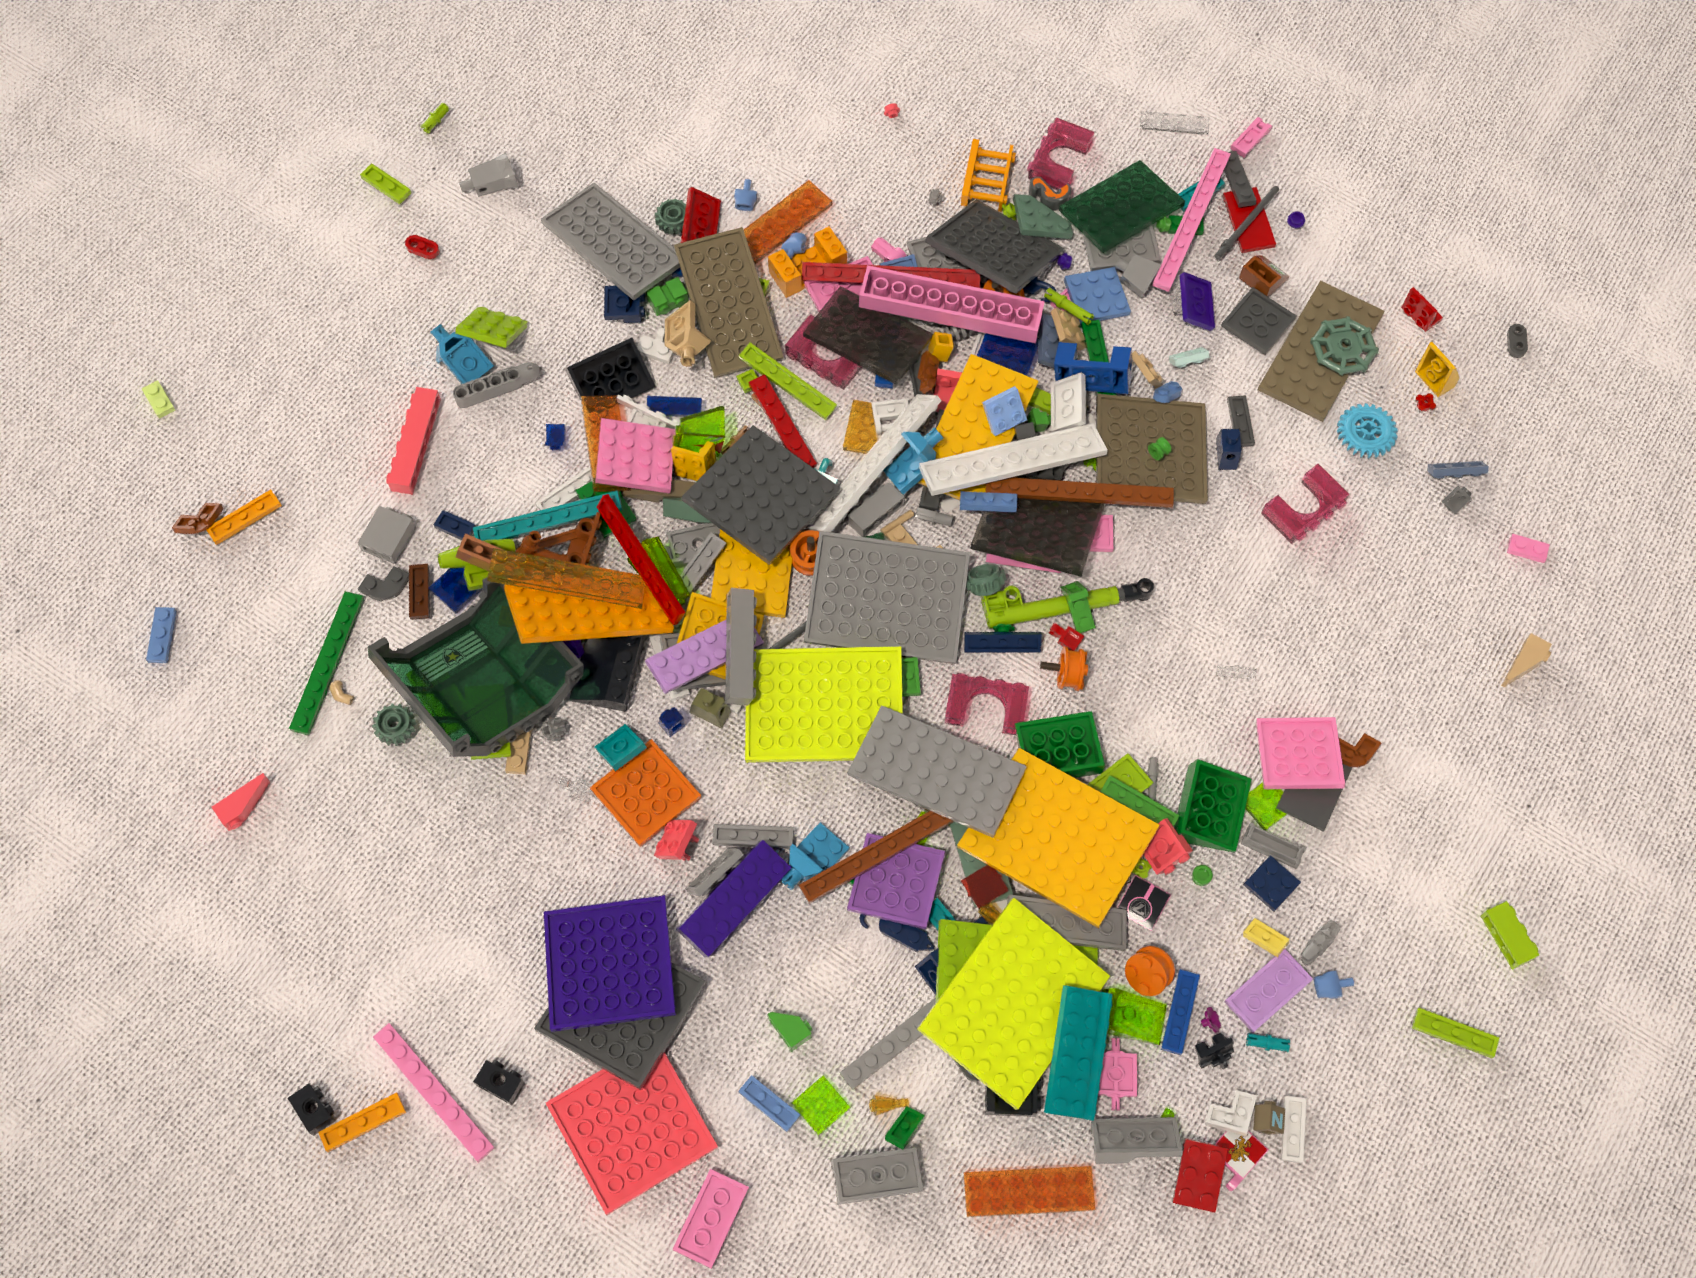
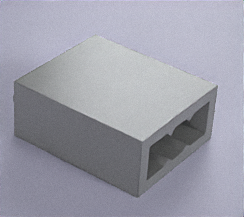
[358,506,416,564]

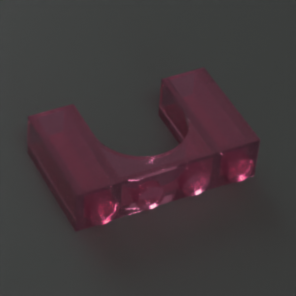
[1027,117,1094,191]
[785,314,869,390]
[1261,464,1349,544]
[944,673,1029,735]

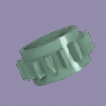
[655,199,686,235]
[966,564,1007,596]
[372,703,417,746]

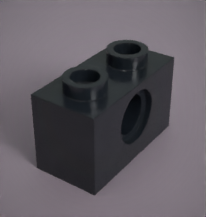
[473,1060,525,1106]
[288,1083,335,1136]

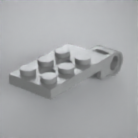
[651,523,720,571]

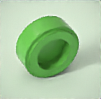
[1191,865,1213,886]

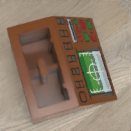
[1239,255,1290,297]

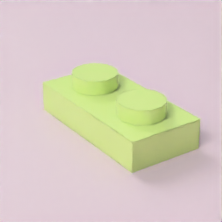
[141,380,175,419]

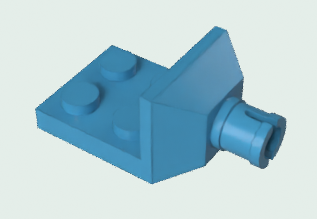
[430,324,494,384]
[883,427,944,495]
[781,823,850,890]

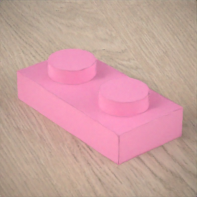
[1507,534,1550,563]

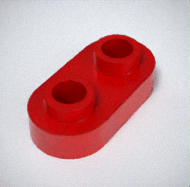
[405,235,440,259]

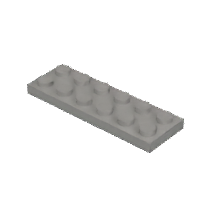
[1007,895,1127,951]

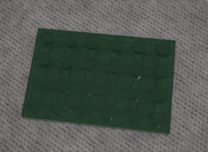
[1059,160,1185,253]

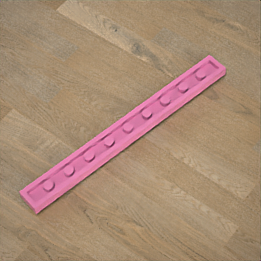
[1153,148,1231,292]

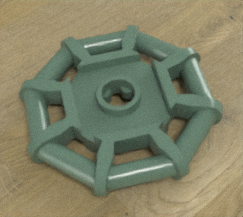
[1310,316,1379,376]

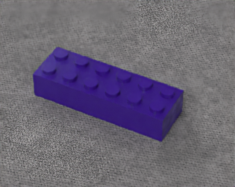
[676,840,792,958]

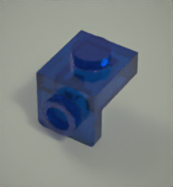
[545,424,566,450]

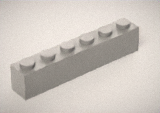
[725,588,757,706]

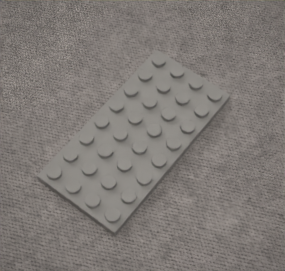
[541,183,680,300]
[847,705,1027,838]

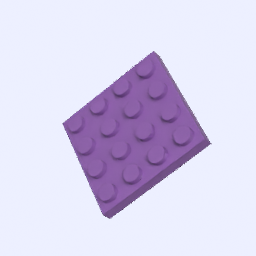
[847,833,945,929]

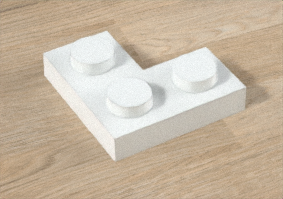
[1205,1090,1257,1137]

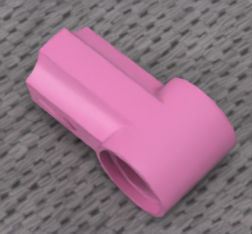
[871,237,907,262]

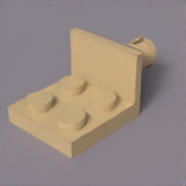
[665,300,711,367]

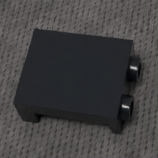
[985,1077,1041,1117]

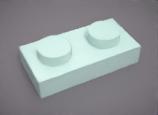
[1169,347,1210,368]

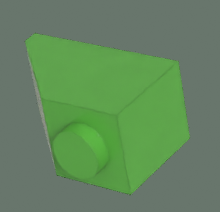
[767,1012,813,1052]

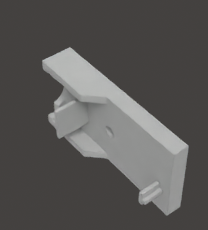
[1090,1117,1182,1164]
[831,1147,924,1205]

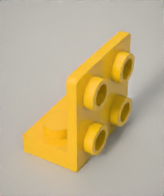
[671,441,717,481]

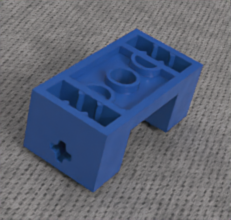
[1054,342,1132,394]

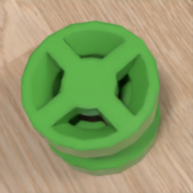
[1148,437,1172,460]

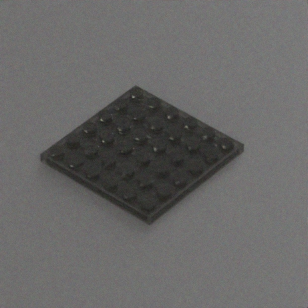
[970,474,1105,577]

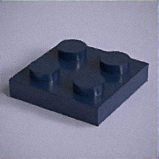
[1243,855,1301,912]

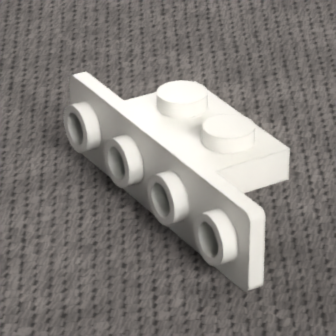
[617,395,685,434]

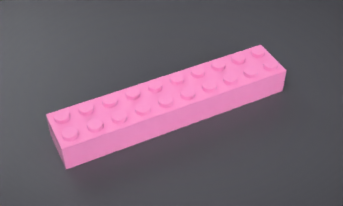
[859,265,1045,343]

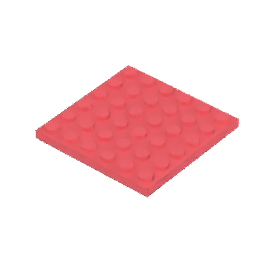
[546,1052,718,1216]

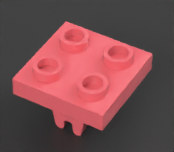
[654,820,699,861]

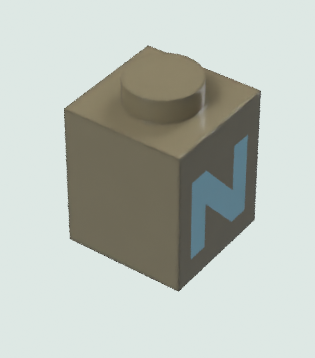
[1253,1101,1285,1135]

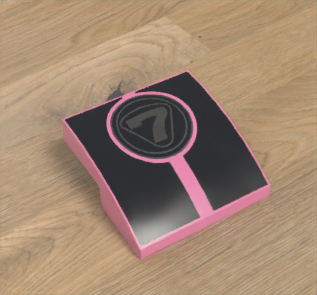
[1117,875,1171,931]

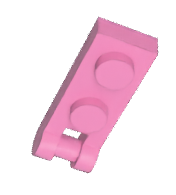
[1230,117,1273,158]

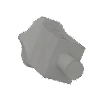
[459,153,519,197]

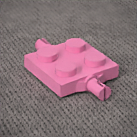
[1098,1038,1137,1111]

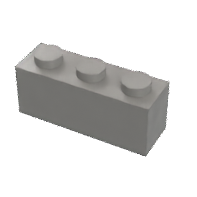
[848,482,905,537]

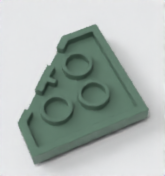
[1013,194,1073,239]

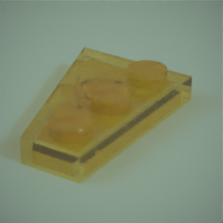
[843,400,877,454]

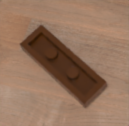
[409,564,430,620]

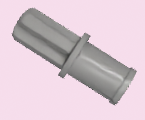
[915,507,953,527]

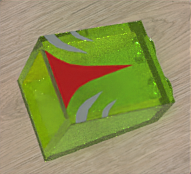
[672,406,725,457]

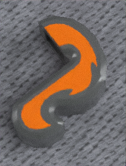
[1028,176,1072,211]

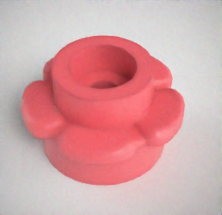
[884,103,900,118]

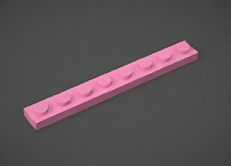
[373,1023,495,1163]

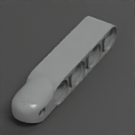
[453,362,541,408]

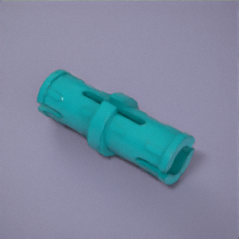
[1246,1033,1290,1052]

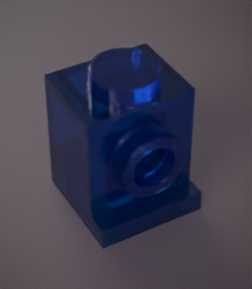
[658,707,685,737]

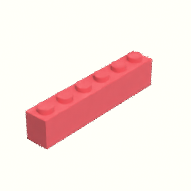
[386,387,441,495]

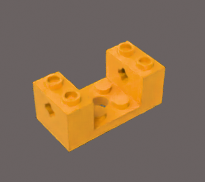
[768,226,847,298]

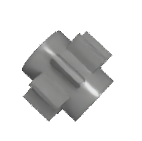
[542,717,566,742]

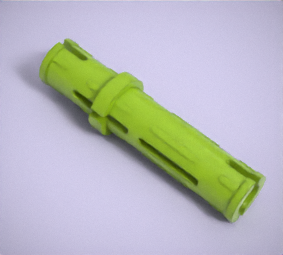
[1044,288,1094,325]

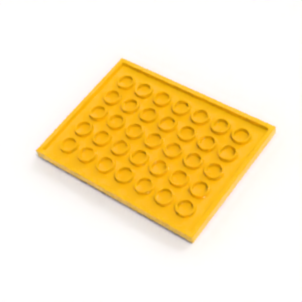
[957,748,1160,928]

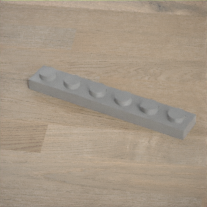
[840,997,936,1090]

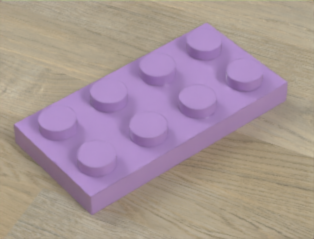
[1224,949,1313,1033]

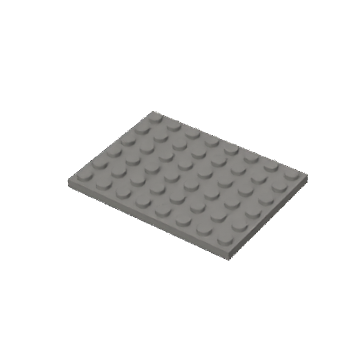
[803,531,970,664]

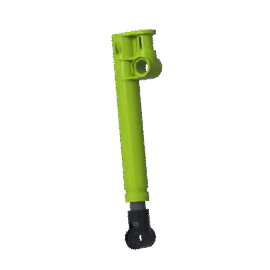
[981,578,1154,629]

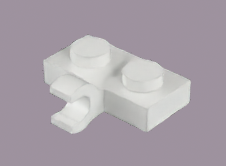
[637,327,674,364]

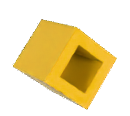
[928,332,953,362]

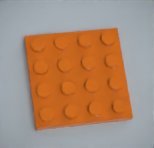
[590,739,702,847]

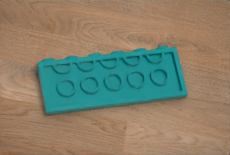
[1044,985,1112,1121]

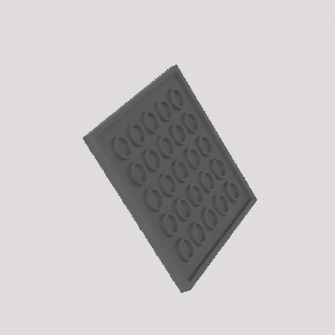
[925,199,1065,294]
[682,425,840,565]
[534,963,706,1090]

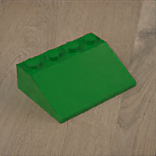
[1015,711,1105,778]
[1174,759,1252,853]

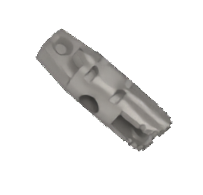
[1301,920,1341,966]

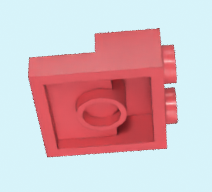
[1143,818,1193,875]

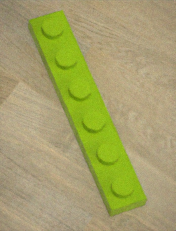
[739,343,837,420]

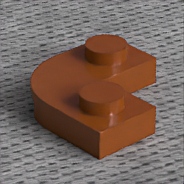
[172,503,224,534]
[1338,733,1382,767]

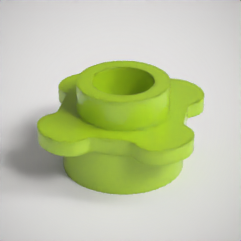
[1002,203,1017,220]
[1132,857,1152,879]

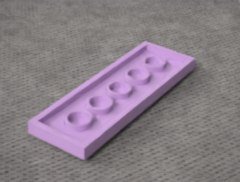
[645,620,764,694]

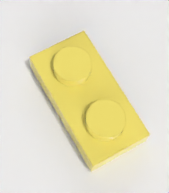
[1243,918,1290,958]

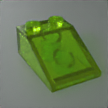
[1102,988,1167,1045]

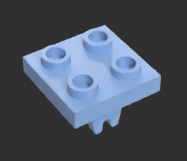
[982,386,1027,436]

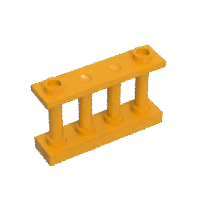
[961,139,1016,212]

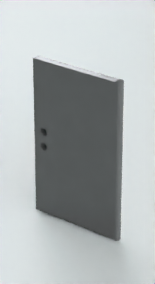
[1276,764,1352,832]

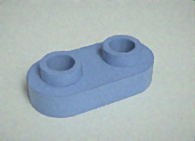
[1153,381,1182,403]

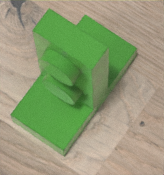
[1060,581,1096,633]

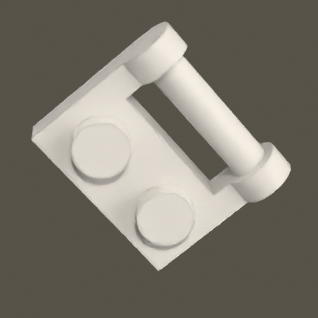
[871,398,909,434]

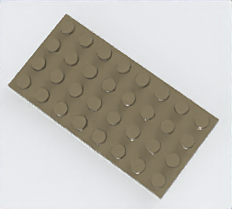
[674,227,784,378]
[1257,280,1385,422]

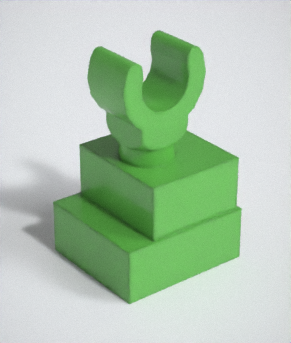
[1027,408,1051,433]

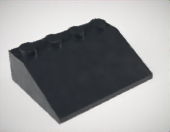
[565,338,656,418]
[569,635,644,712]

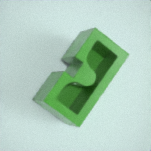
[646,277,688,316]

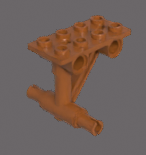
[515,512,602,580]

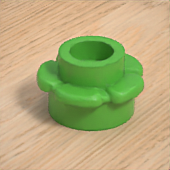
[1156,215,1171,233]

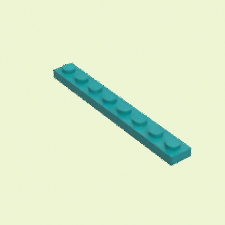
[473,491,623,541]

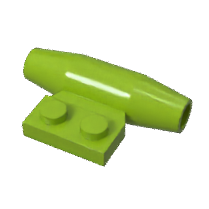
[438,539,516,591]

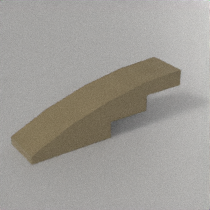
[622,479,696,503]

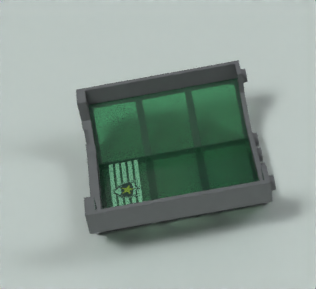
[367,570,584,757]

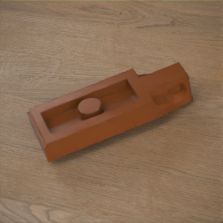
[917,350,940,394]

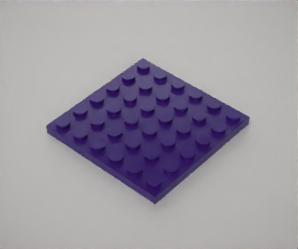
[544,895,676,1032]

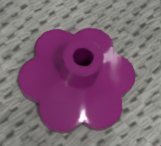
[1201,1007,1221,1033]

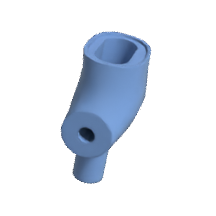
[734,179,757,211]
[781,233,807,260]
[1314,971,1354,999]

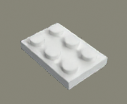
[1051,372,1086,432]

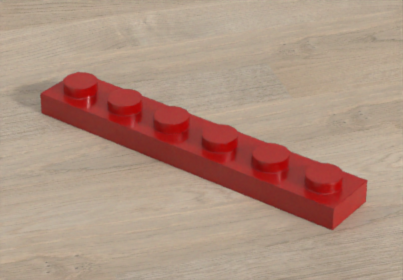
[749,374,817,468]

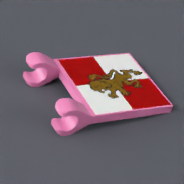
[1214,1131,1269,1191]

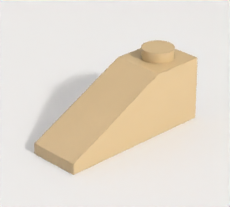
[1501,633,1552,687]

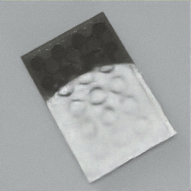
[803,286,933,385]

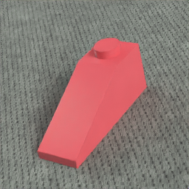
[212,773,270,831]

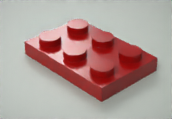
[1172,1138,1228,1213]

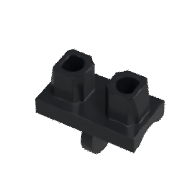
[1195,1032,1234,1070]

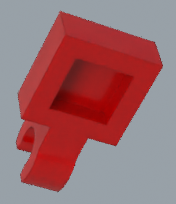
[1049,623,1084,651]

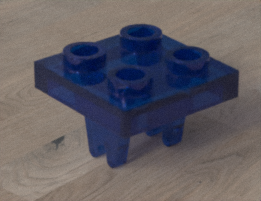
[429,568,483,614]

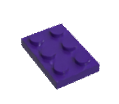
[1180,272,1215,331]

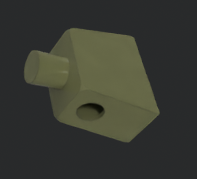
[689,688,731,729]

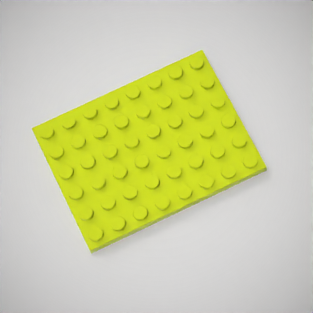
[745,646,903,763]
[917,898,1110,1110]

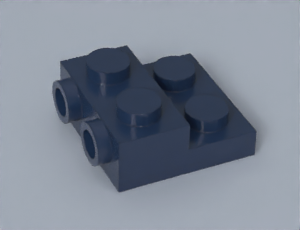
[604,285,646,323]

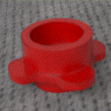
[1416,393,1436,412]

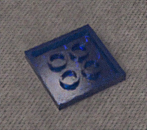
[977,333,1039,376]

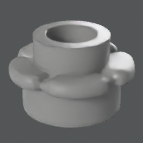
[928,189,942,206]

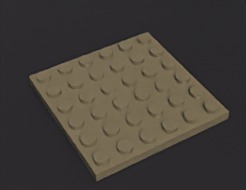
[1096,394,1208,504]

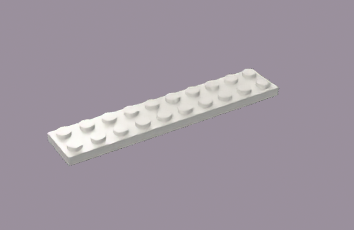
[805,394,942,532]
[919,423,1107,496]

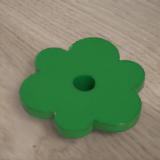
[993,624,1015,632]

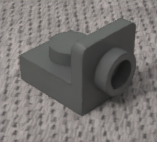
[1442,486,1472,515]

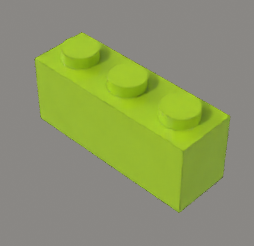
[1480,901,1540,970]

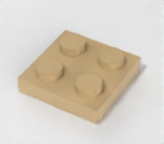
[1051,308,1086,351]
[1132,351,1164,388]

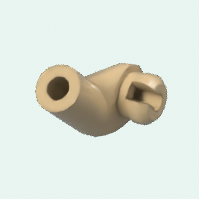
[329,680,354,705]

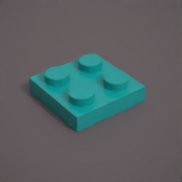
[594,724,647,771]

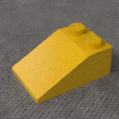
[1415,342,1460,397]

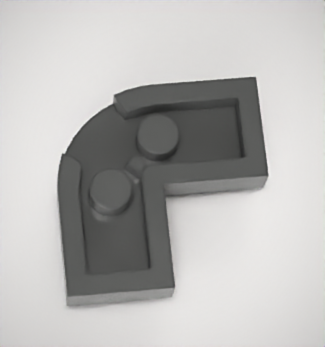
[358,566,409,602]

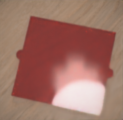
[961,865,1009,909]

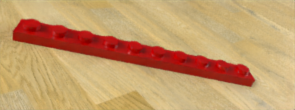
[802,262,981,288]

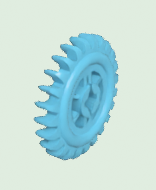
[1337,403,1398,459]

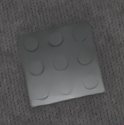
[1221,287,1297,355]

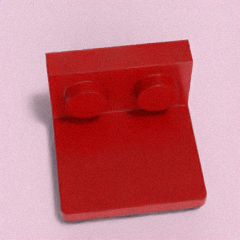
[1401,287,1443,332]

